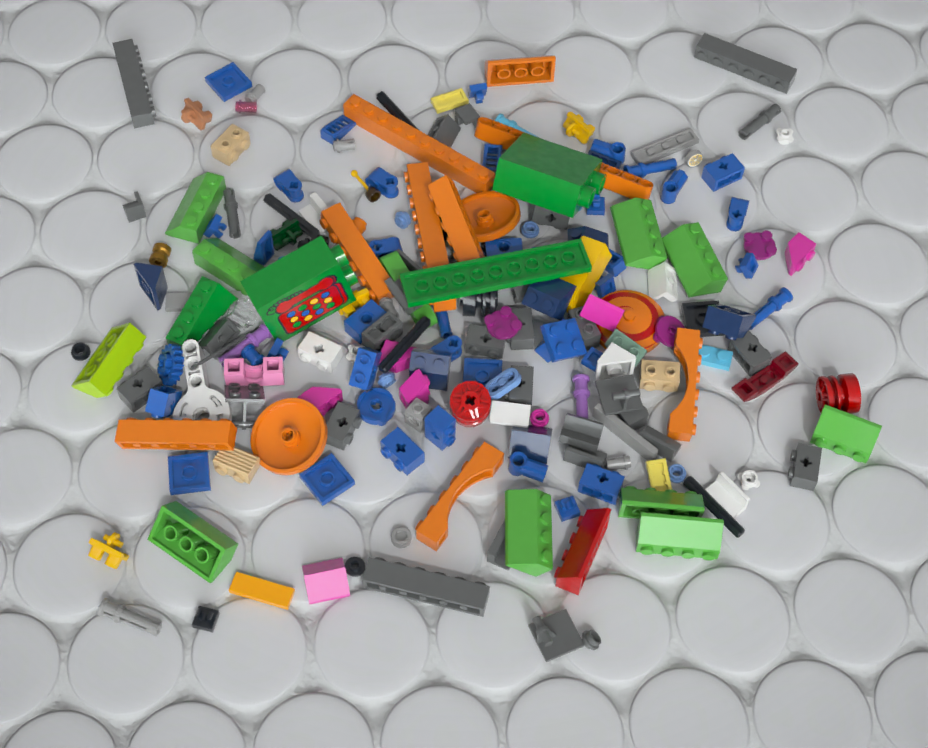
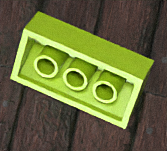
[71,323,146,398]

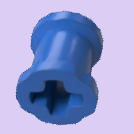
[240,344,265,366]

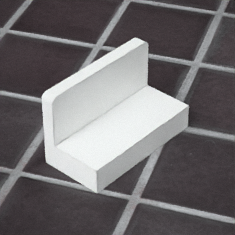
[299,192,328,235]
[648,262,678,302]
[489,400,531,428]
[705,471,750,518]

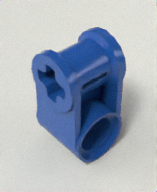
[365,167,399,199]
[273,169,304,203]
[726,197,749,232]
[369,237,403,260]
[429,335,462,362]

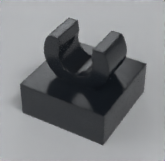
[192,606,220,633]

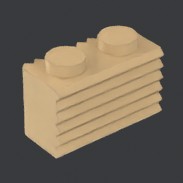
[213,447,260,484]

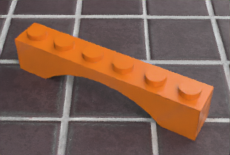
[666,327,703,442]
[415,441,504,552]

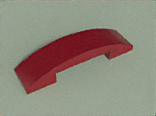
[731,351,799,402]

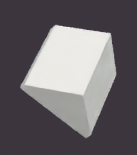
[594,342,636,383]

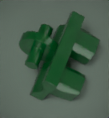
[270,218,303,251]

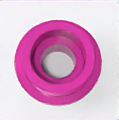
[530,409,549,427]

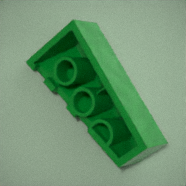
[166,276,238,350]

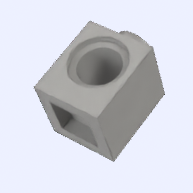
[405,397,432,433]

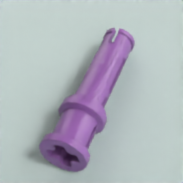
[218,323,272,367]
[572,374,590,419]

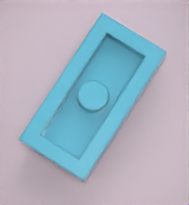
[699,344,733,371]

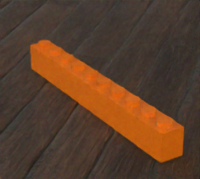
[343,94,495,193]
[404,162,456,312]

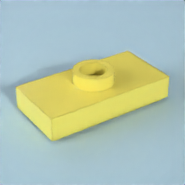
[431,88,469,114]
[645,458,672,491]

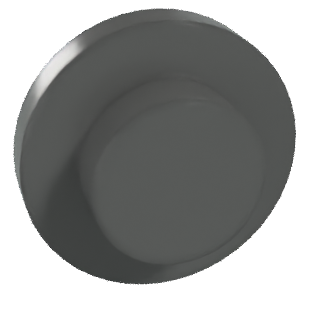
[582,629,601,650]

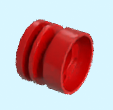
[816,373,861,414]
[450,381,491,427]

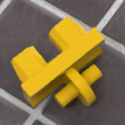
[563,112,595,144]
[338,288,370,318]
[88,532,129,569]

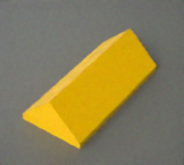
[560,236,612,312]

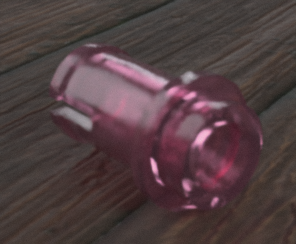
[235,100,257,114]

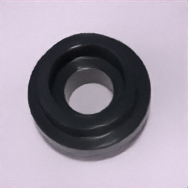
[71,342,91,361]
[345,557,365,577]

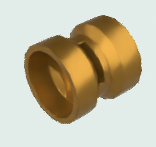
[149,243,172,268]

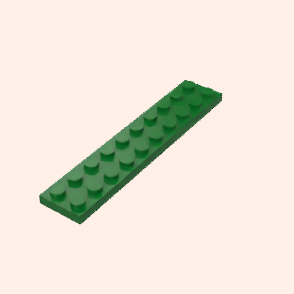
[399,239,592,308]

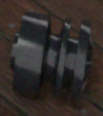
[460,290,498,317]

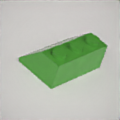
[810,405,882,463]

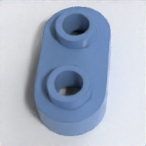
[485,368,522,400]

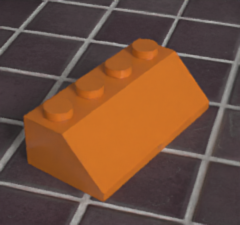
[484,55,556,87]

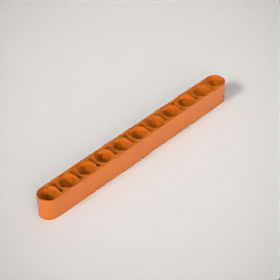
[474,117,653,200]

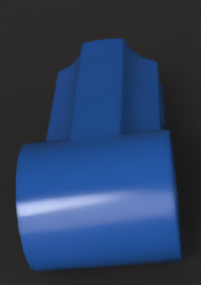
[590,139,626,164]
[660,169,688,204]
[508,451,549,483]

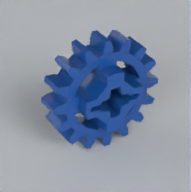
[157,344,184,386]

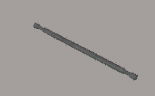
[191,326,259,369]

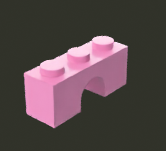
[224,357,284,386]

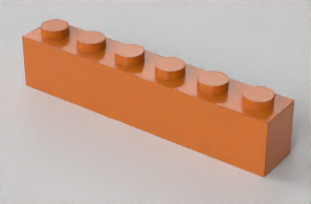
[428,175,485,262]
[319,202,394,305]
[114,417,237,451]

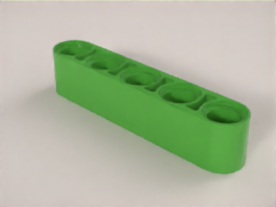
[379,250,438,328]

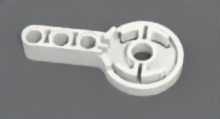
[172,339,232,421]

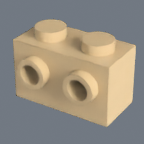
[211,124,251,166]
[639,359,680,392]

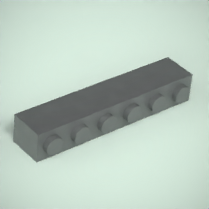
[694,33,797,94]
[112,39,156,129]
[362,557,490,617]

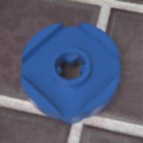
[357,388,396,426]

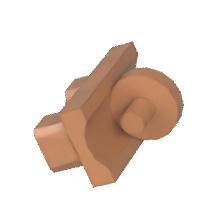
[181,98,212,131]

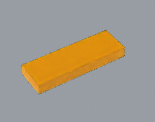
[229,572,295,610]

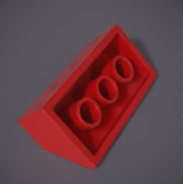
[554,508,612,596]

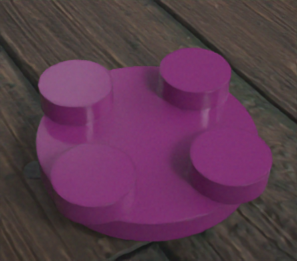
[743,230,777,260]
[484,306,522,340]
[653,316,685,350]

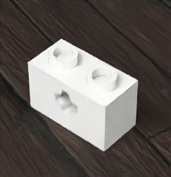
[297,331,343,373]

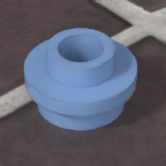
[395,211,411,229]
[521,221,539,238]
[377,372,396,389]
[668,464,686,483]

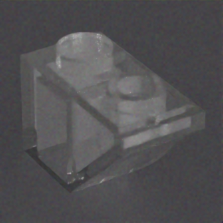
[225,295,257,330]

